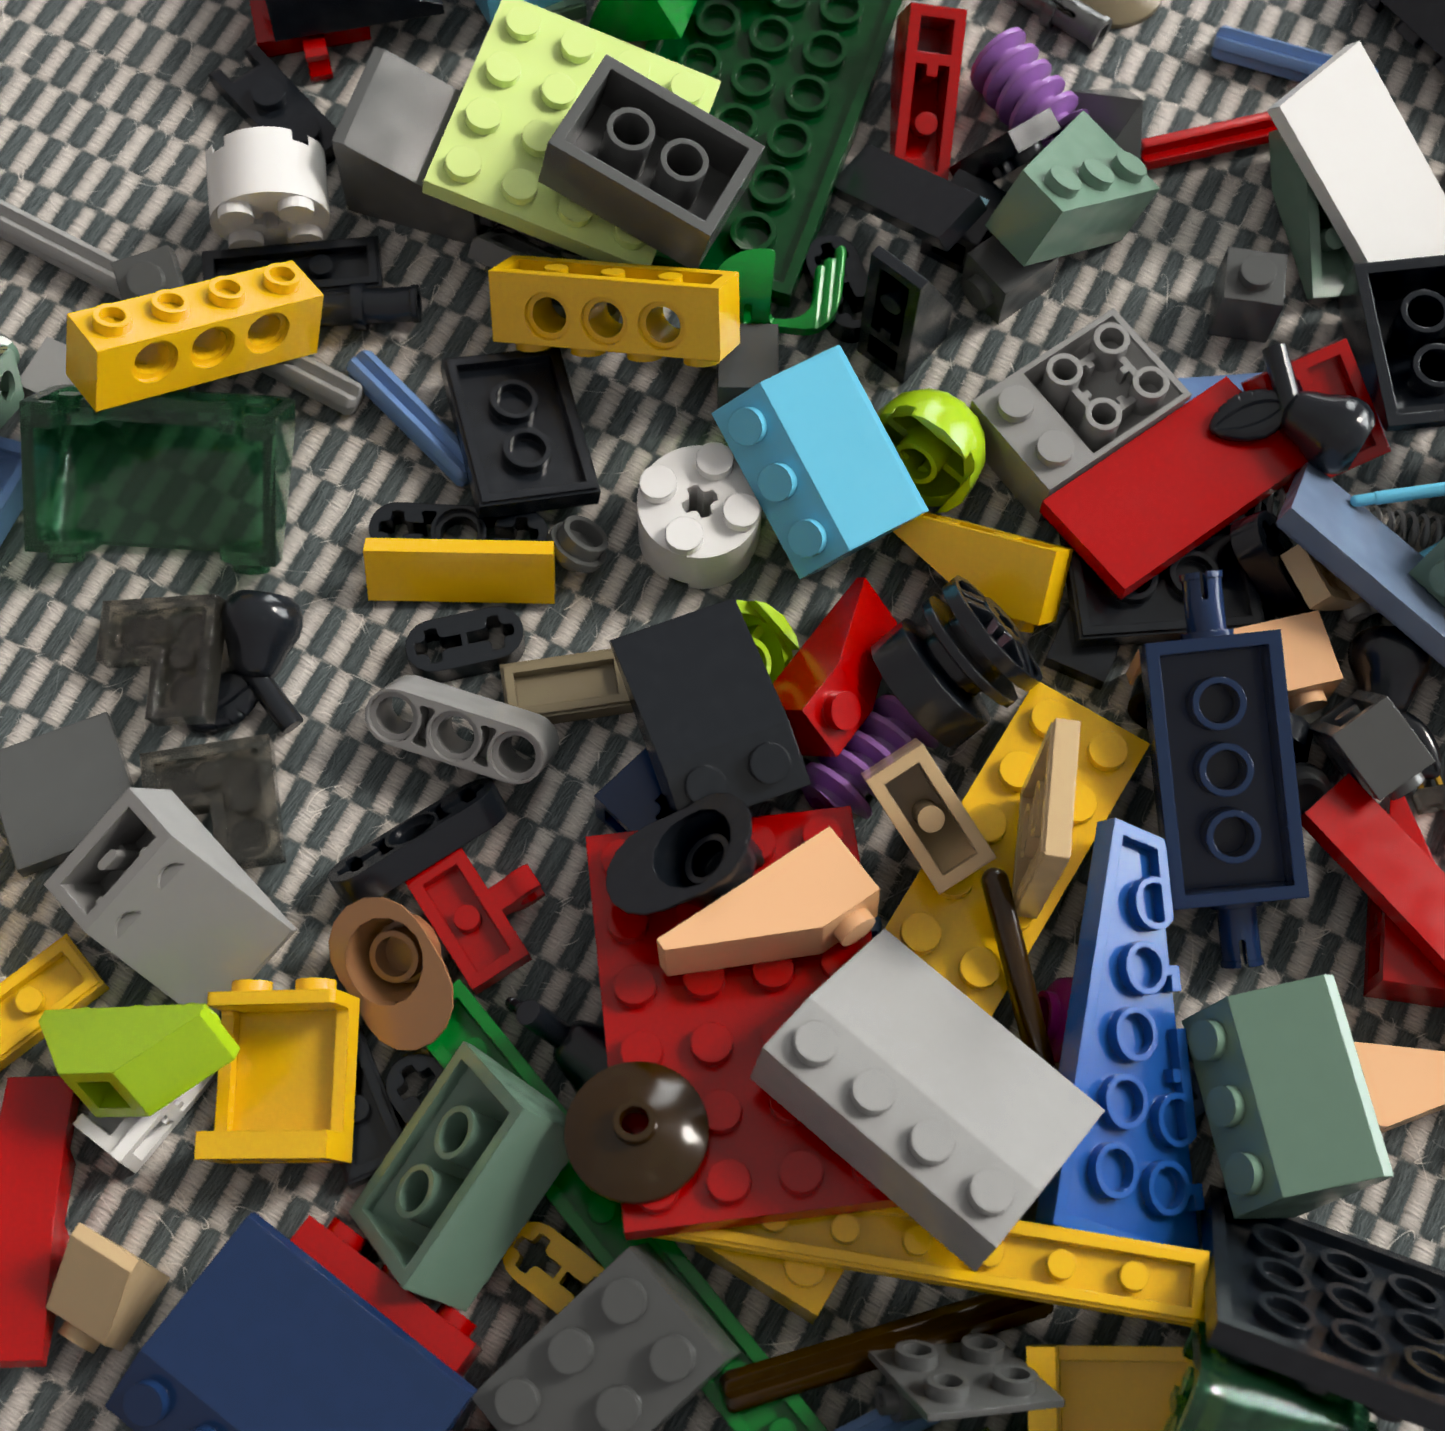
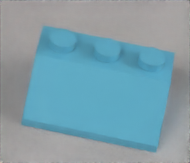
[711,345,929,579]

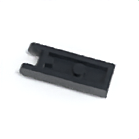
[208,44,337,166]

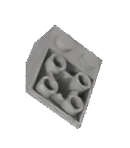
[970,308,1192,523]
[44,787,297,1016]

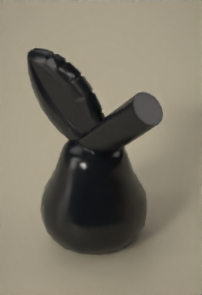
[1209,343,1375,474]
[186,590,304,734]
[1348,626,1442,780]
[505,997,608,1094]

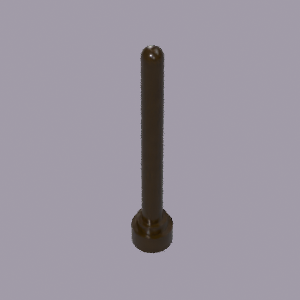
[981,868,1057,1070]

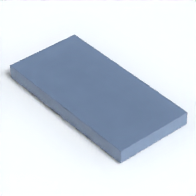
[1276,462,1445,667]

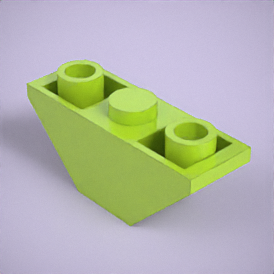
[39,1003,240,1117]

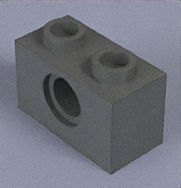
[1310,690,1436,801]

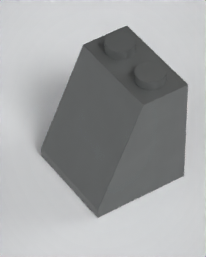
[331,46,497,245]

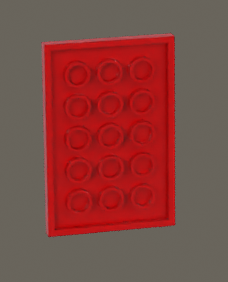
[585,806,899,1240]

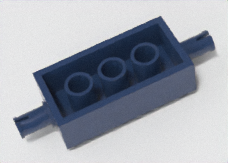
[1139,570,1310,969]

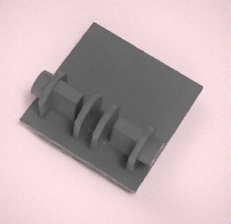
[868,1334,1065,1422]

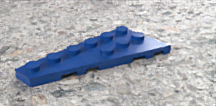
[1035,818,1205,1250]

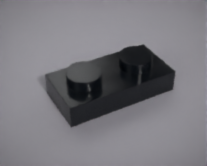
[948,108,1062,182]

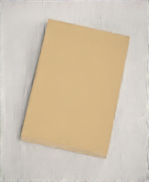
[1012,718,1081,919]

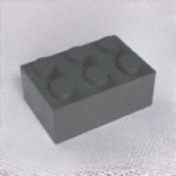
[538,54,765,269]
[472,1242,741,1431]

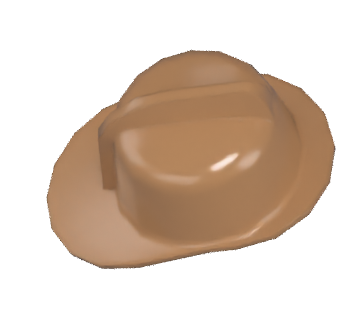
[328,897,454,1050]

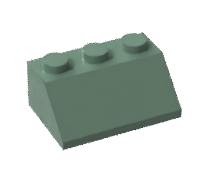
[1182,974,1394,1219]
[349,1041,569,1312]

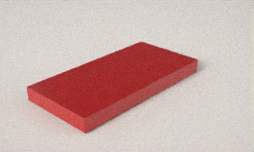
[1039,376,1308,600]

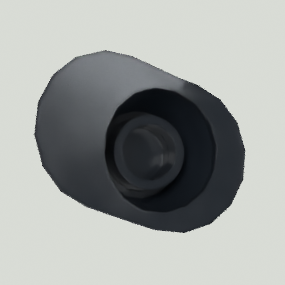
[606,793,764,916]

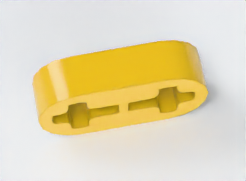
[502,1221,605,1314]

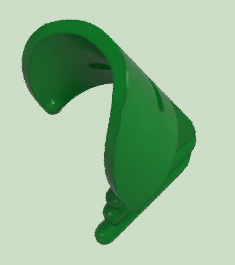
[717,246,846,336]

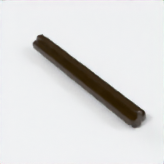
[719,1293,1054,1413]

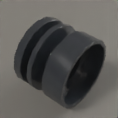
[870,575,1043,750]

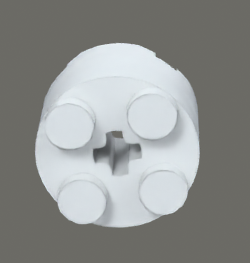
[206,126,330,249]
[637,442,762,589]

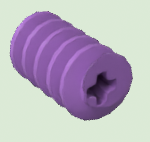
[970,27,1089,148]
[801,694,939,819]

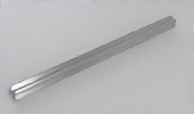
[0,199,365,415]

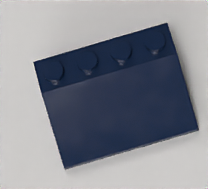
[105,1212,478,1431]

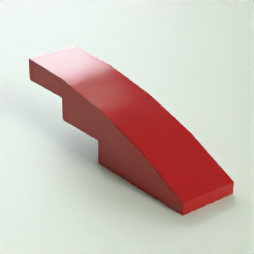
[0,1076,80,1368]

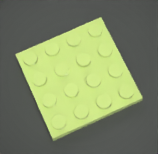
[422,0,721,265]

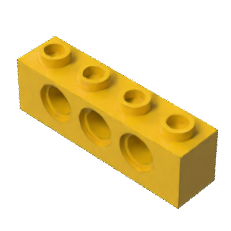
[488,255,740,367]
[66,260,324,412]

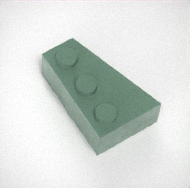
[985,110,1160,267]

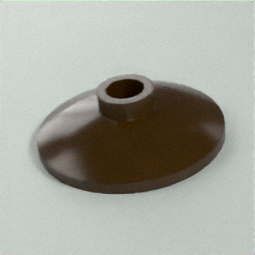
[564,1061,709,1205]

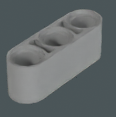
[365,675,559,784]

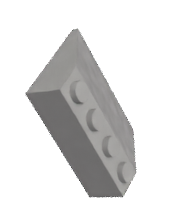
[750,928,1105,1272]

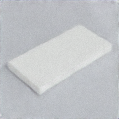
[1267,41,1445,264]

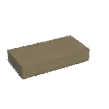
[499,648,634,724]

